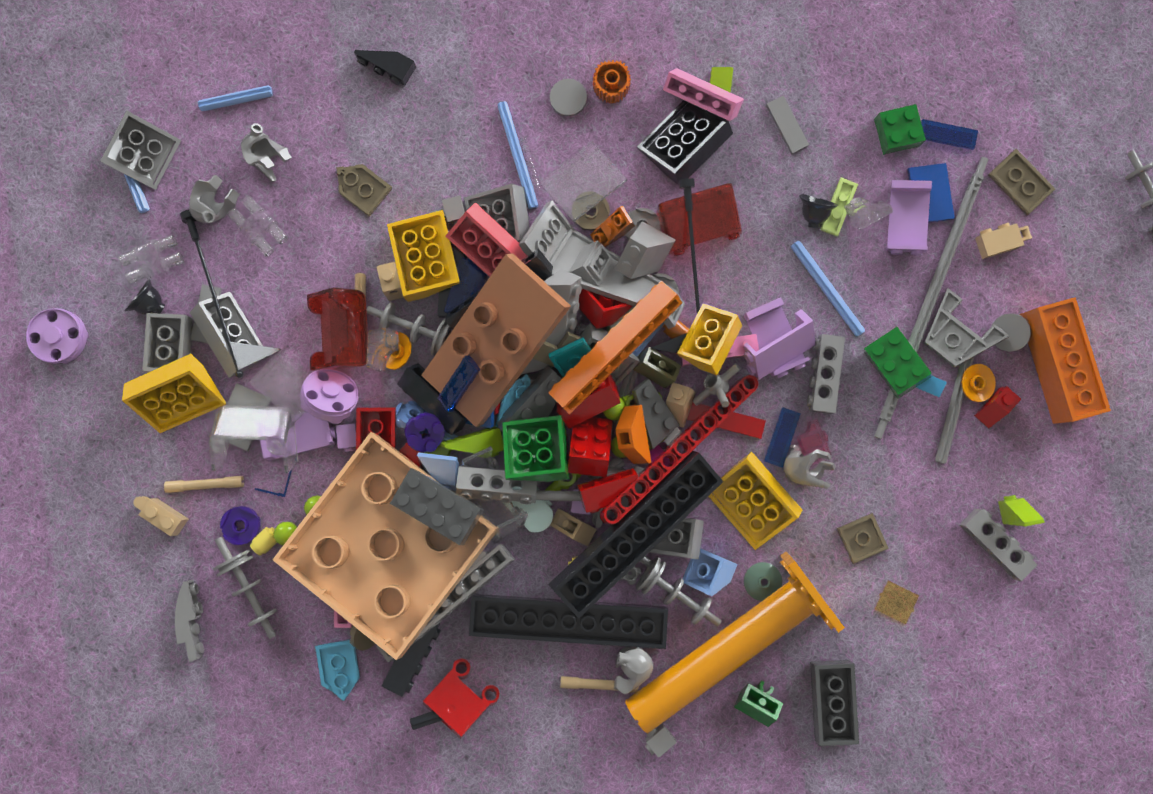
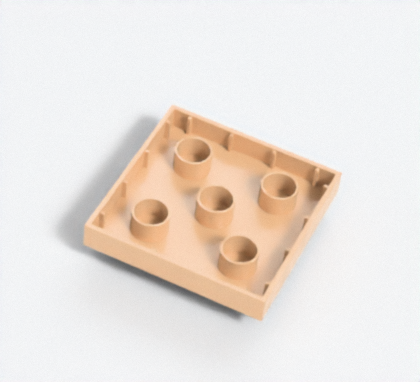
[273,432,499,660]

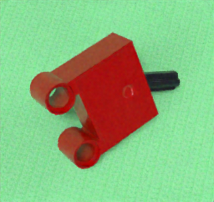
[410,658,500,739]

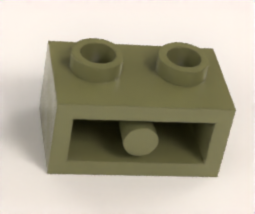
[633,347,681,388]

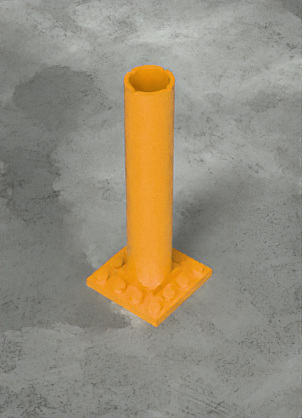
[625,551,845,734]

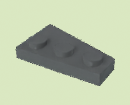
[632,379,679,449]

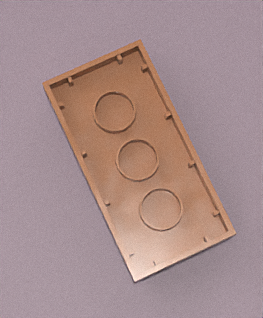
[422,253,571,427]

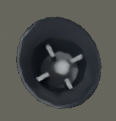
[799,194,838,228]
[124,279,165,315]

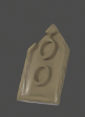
[336,164,392,216]

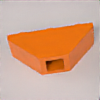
[590,206,635,247]
[615,405,651,464]

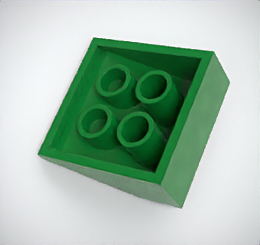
[502,415,569,482]

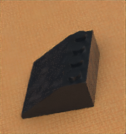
[637,100,733,185]

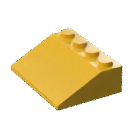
[387,210,460,302]
[122,354,226,433]
[708,451,802,550]

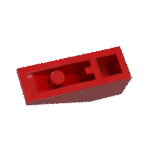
[577,468,639,513]

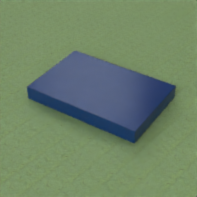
[907,163,955,223]

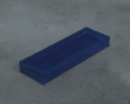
[921,119,978,150]
[438,355,481,412]
[764,407,801,468]

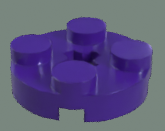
[404,413,444,452]
[220,506,261,545]

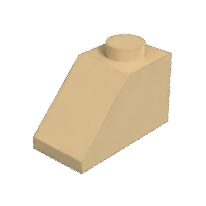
[666,383,696,428]
[550,508,597,546]

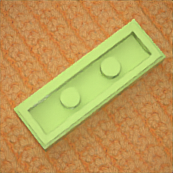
[820,177,858,237]

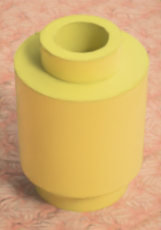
[250,527,277,556]

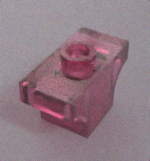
[796,419,831,455]

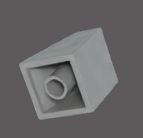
[614,221,676,279]

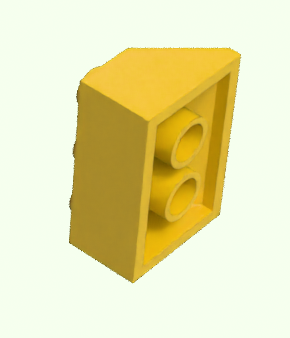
[677,304,742,375]

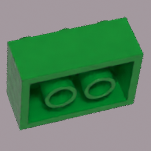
[864,327,932,399]

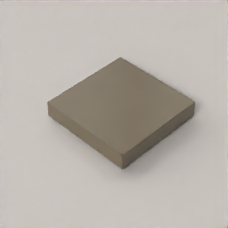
[837,513,889,564]

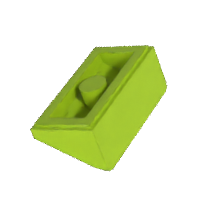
[710,67,733,93]

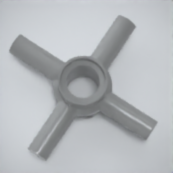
[692,363,741,407]

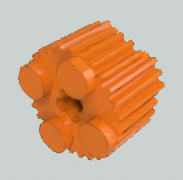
[593,60,631,104]

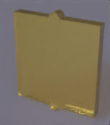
[875,580,919,624]

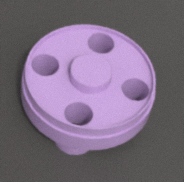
[26,308,88,364]
[300,369,358,424]

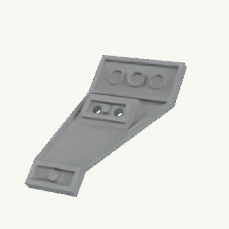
[519,200,685,329]

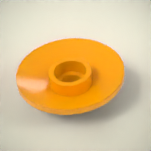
[381,332,411,370]
[961,364,996,402]

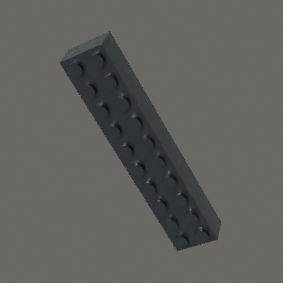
[548,451,724,618]
[469,594,668,649]

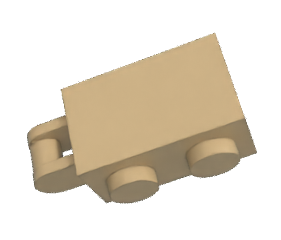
[975,223,1032,259]
[133,496,189,536]

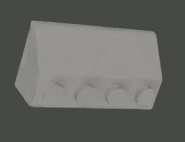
[544,269,582,346]
[190,292,268,378]

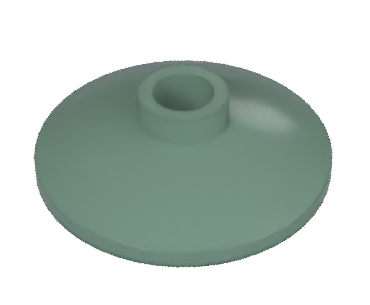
[744,562,782,601]

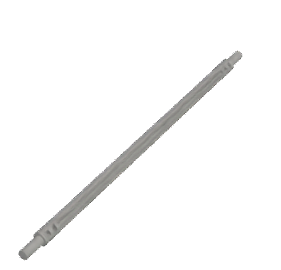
[874,157,989,439]

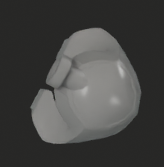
[241,123,292,182]
[189,175,240,224]
[784,445,835,489]
[614,647,653,694]

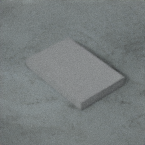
[212,383,272,451]

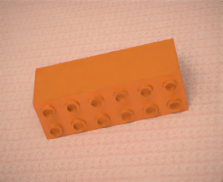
[1019,297,1111,424]

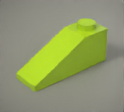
[440,426,504,457]
[998,495,1045,526]

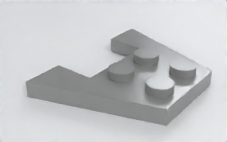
[924,288,1009,368]

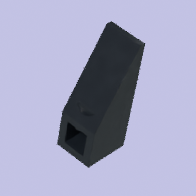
[354,50,416,86]

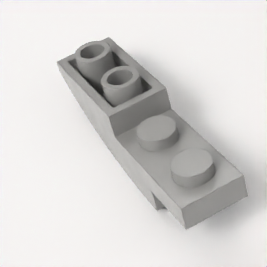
[175,579,204,662]

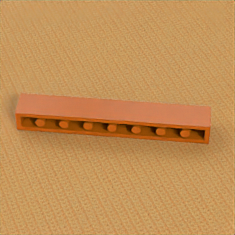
[548,281,682,415]

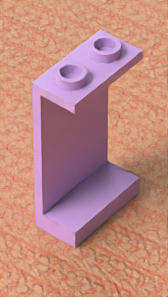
[887,180,932,256]
[744,297,810,378]
[744,309,815,380]
[256,412,337,461]

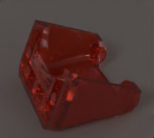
[656,183,742,256]
[307,287,369,371]

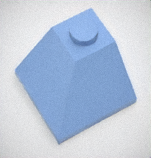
[417,452,460,491]
[683,548,738,596]

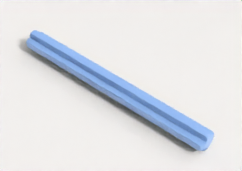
[497,101,538,209]
[791,241,865,337]

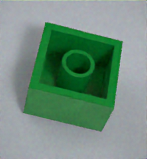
[874,104,926,155]

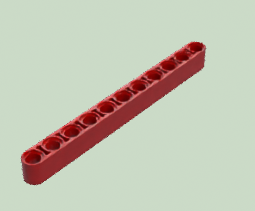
[600,375,758,525]

